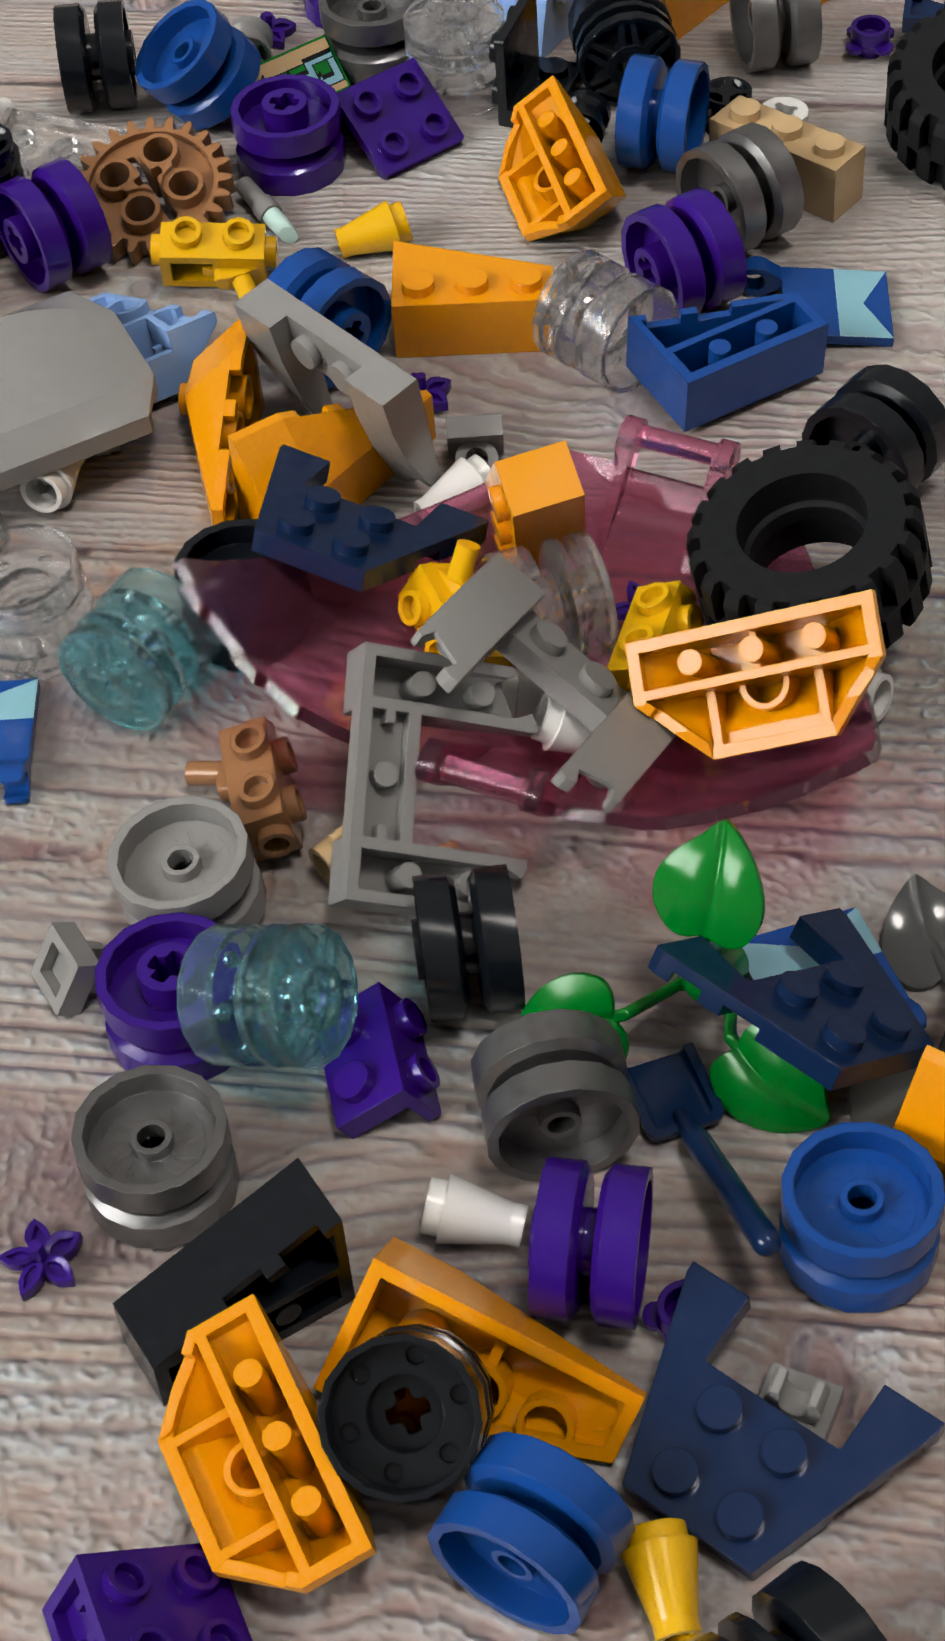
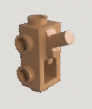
[185,716,307,863]

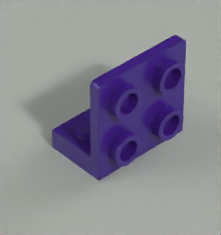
[337,58,464,180]
[42,1543,253,1641]

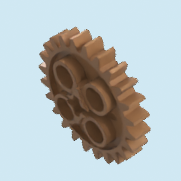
[80,116,236,266]

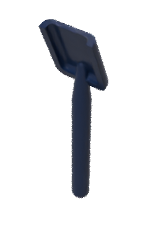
[627,1042,781,1257]

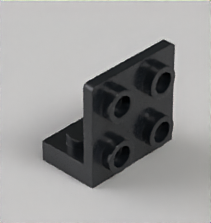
[489,0,583,128]

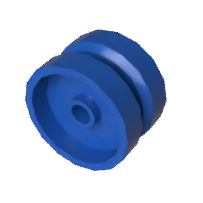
[135,0,261,130]
[615,53,710,174]
[268,247,392,388]
[779,1122,945,1313]
[427,1431,635,1635]

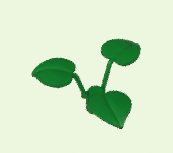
[520,819,832,1133]

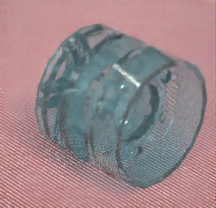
[57,568,221,730]
[176,923,358,1068]

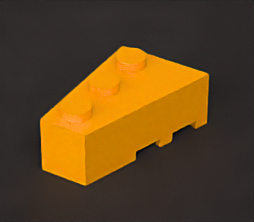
[391,241,556,358]
[484,440,587,581]

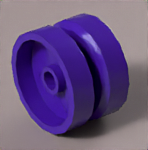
[230,74,346,197]
[0,157,113,293]
[621,187,747,321]
[95,912,254,1081]
[528,1156,654,1331]

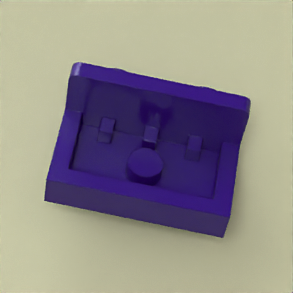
[314,982,442,1139]

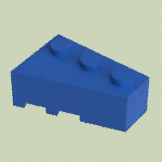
[626,291,829,432]

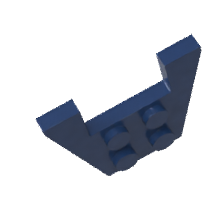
[251,444,489,592]
[648,908,934,1091]
[622,1261,945,1581]

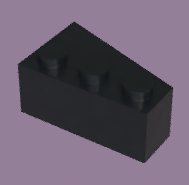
[112,1158,355,1406]

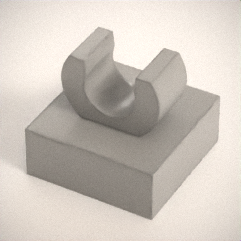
[445,413,504,468]
[31,922,104,1016]
[759,1362,844,1441]

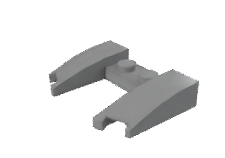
[234,278,441,487]
[410,552,676,813]
[328,642,536,916]

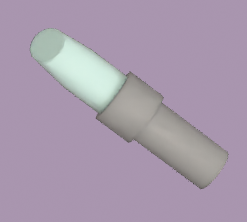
[235,176,298,243]

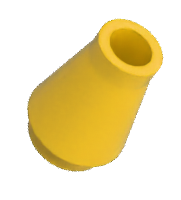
[334,200,413,259]
[621,1518,703,1641]

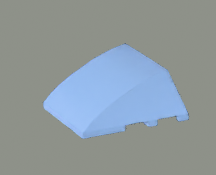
[89,292,217,404]

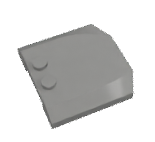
[0,291,158,492]

